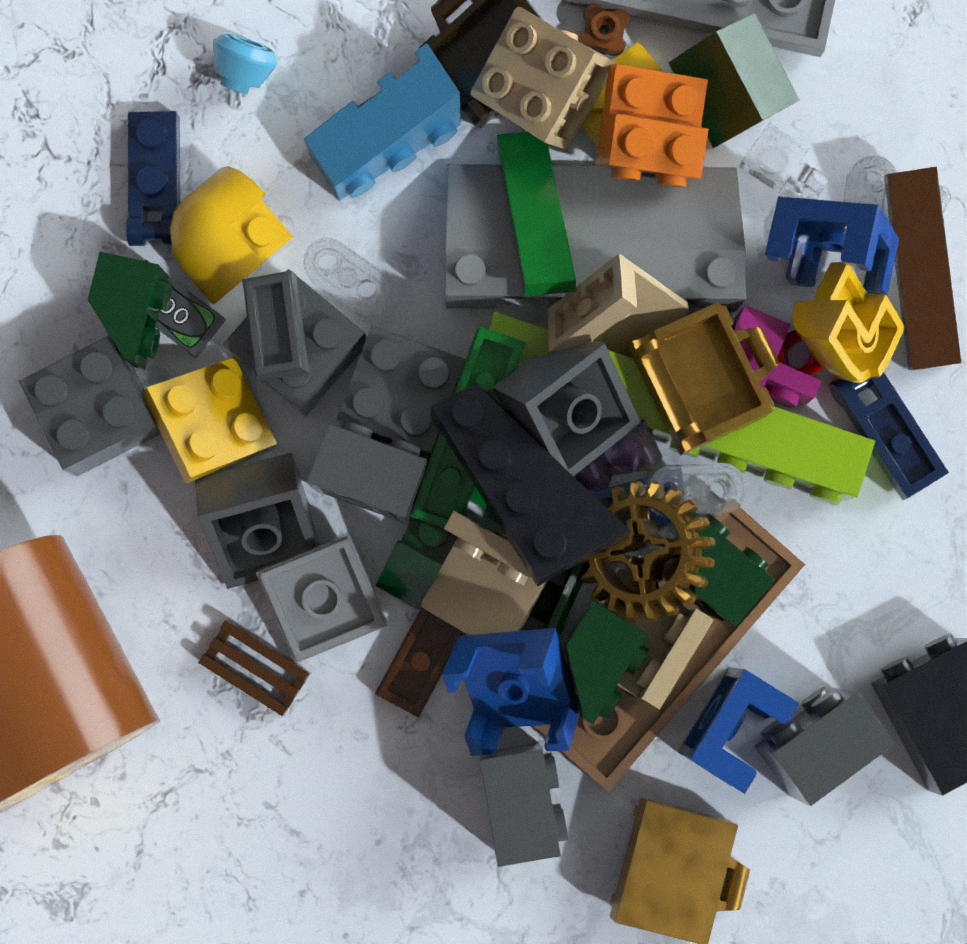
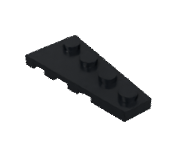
[431,384,630,587]

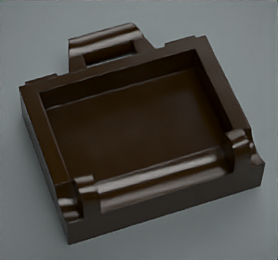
[419,0,544,128]

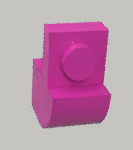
[732,305,821,408]

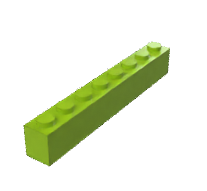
[488,311,876,505]

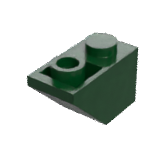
[88,252,172,370]
[689,513,775,628]
[564,601,649,724]

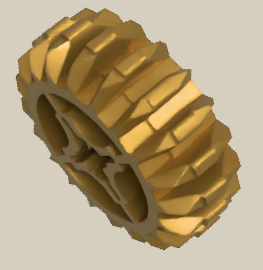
[580,481,715,621]

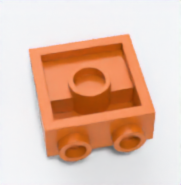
[595,64,709,188]

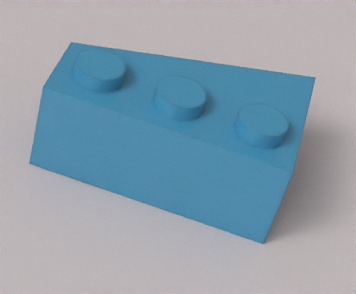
[304,43,461,201]

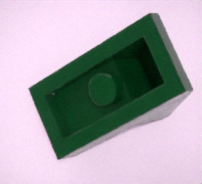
[375,518,458,610]

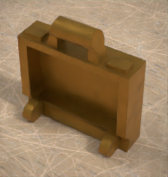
[628,302,780,456]
[609,797,750,944]

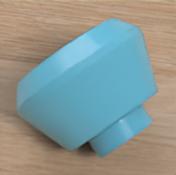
[213,32,278,94]

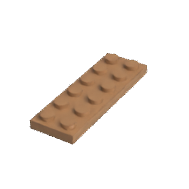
[534,498,806,792]

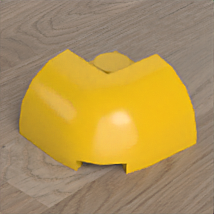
[170,166,293,305]
[791,262,905,383]

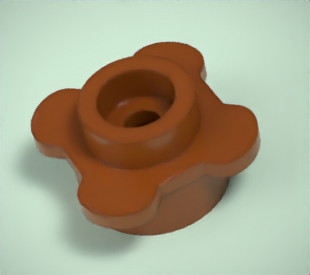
[578,4,630,56]

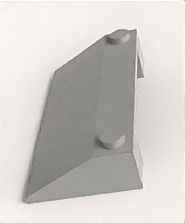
[445,164,746,312]

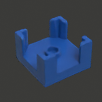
[765,196,899,296]
[442,628,580,756]
[677,667,799,794]

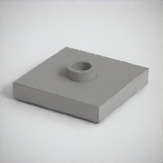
[256,532,388,664]

